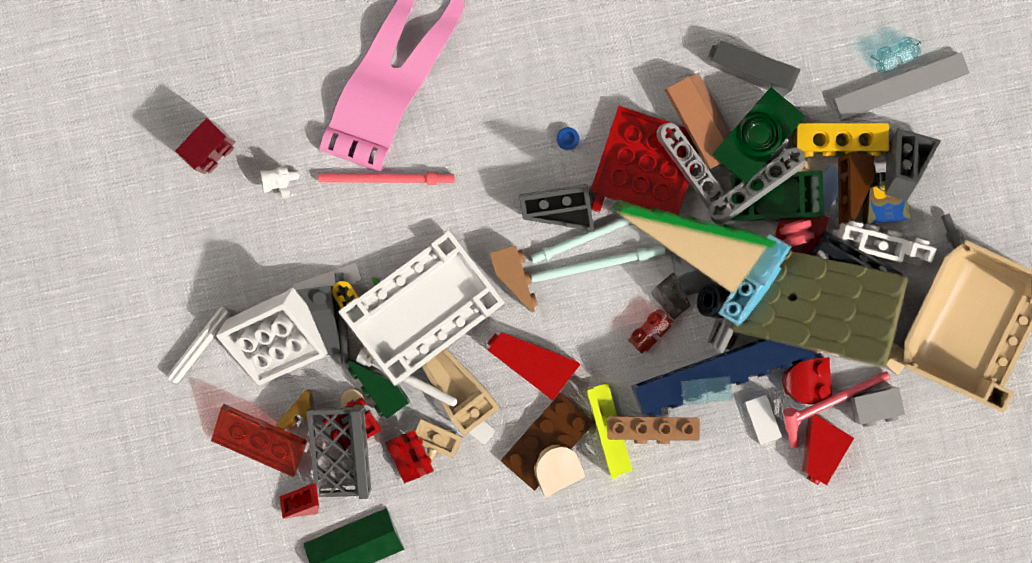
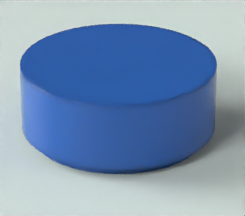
[557,127,579,151]

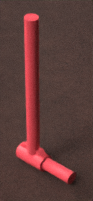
[783,371,890,448]

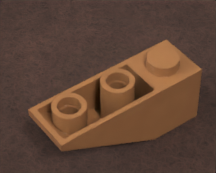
[490,246,538,312]

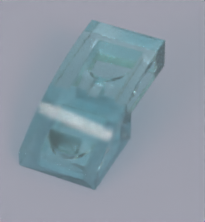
[681,376,732,405]

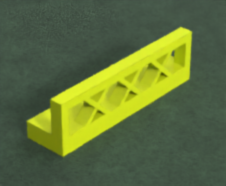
[586,383,633,479]

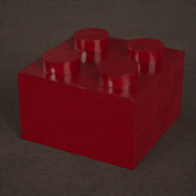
[175,118,236,174]

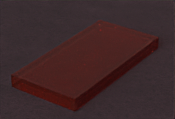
[211,404,308,477]

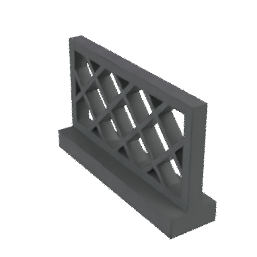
[307,404,372,499]

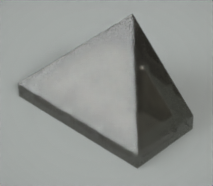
[651,273,691,320]

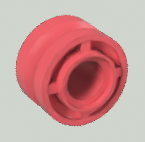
[779,219,815,247]

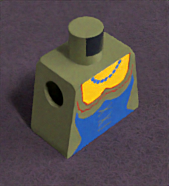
[862,172,912,225]

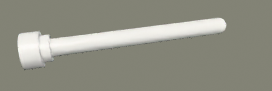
[356,347,457,406]

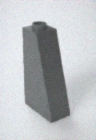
[708,40,801,97]

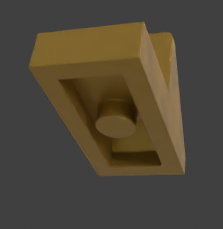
[276,389,315,431]

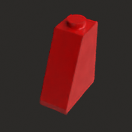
[802,414,854,485]

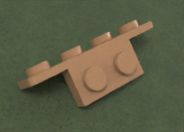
[607,416,700,444]

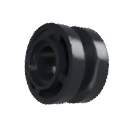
[697,285,731,319]

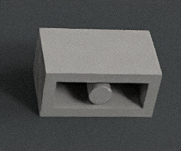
[849,386,905,427]

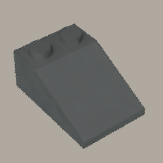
[295,286,340,355]

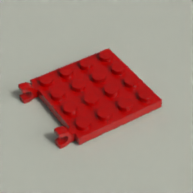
[590,106,699,215]

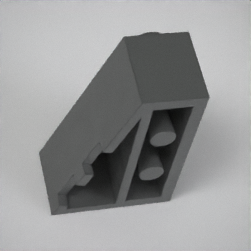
[885,128,941,201]
[519,184,594,232]

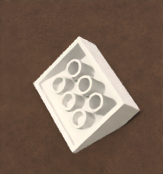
[216,288,327,385]

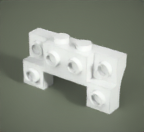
[832,220,936,266]

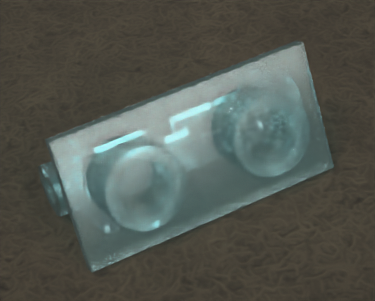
[870,37,921,73]

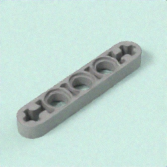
[657,123,731,216]
[709,148,805,224]

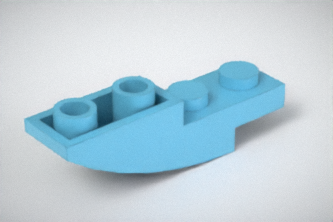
[719,234,791,326]

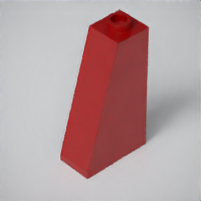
[487,332,581,400]

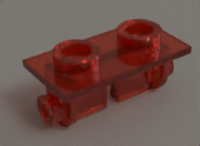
[628,308,673,354]

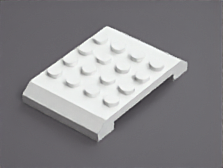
[338,231,504,386]

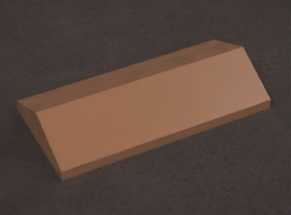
[665,73,731,170]

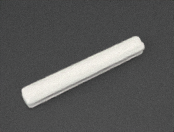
[167,307,231,383]

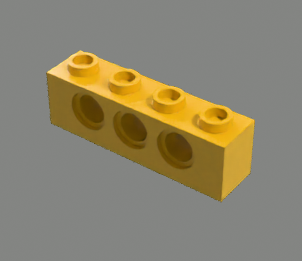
[793,123,889,157]

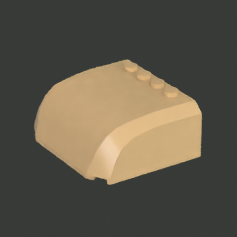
[904,241,1032,413]

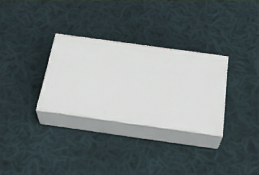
[744,394,782,445]

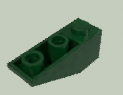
[347,360,411,419]

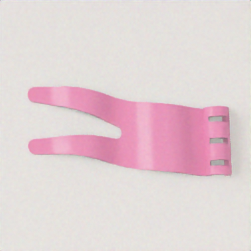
[320,0,464,172]

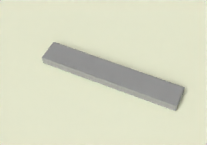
[833,52,970,121]

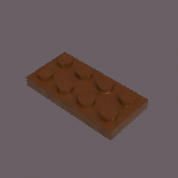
[501,392,595,491]

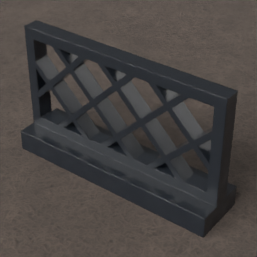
[808,230,903,276]

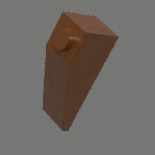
[838,152,876,224]

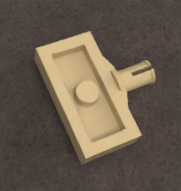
[416,418,463,463]

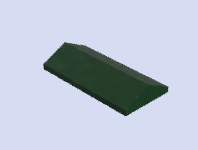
[303,507,405,563]

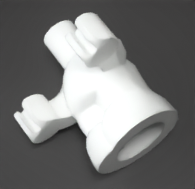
[260,167,299,199]

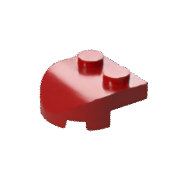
[782,357,832,405]

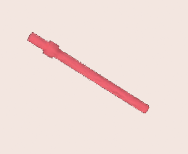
[318,172,455,185]

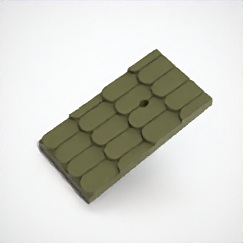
[732,250,908,368]

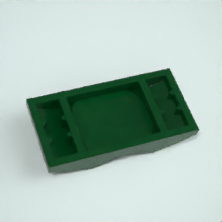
[711,87,806,185]
[730,170,824,221]

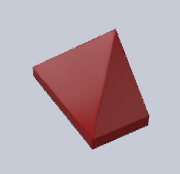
[279,483,319,519]

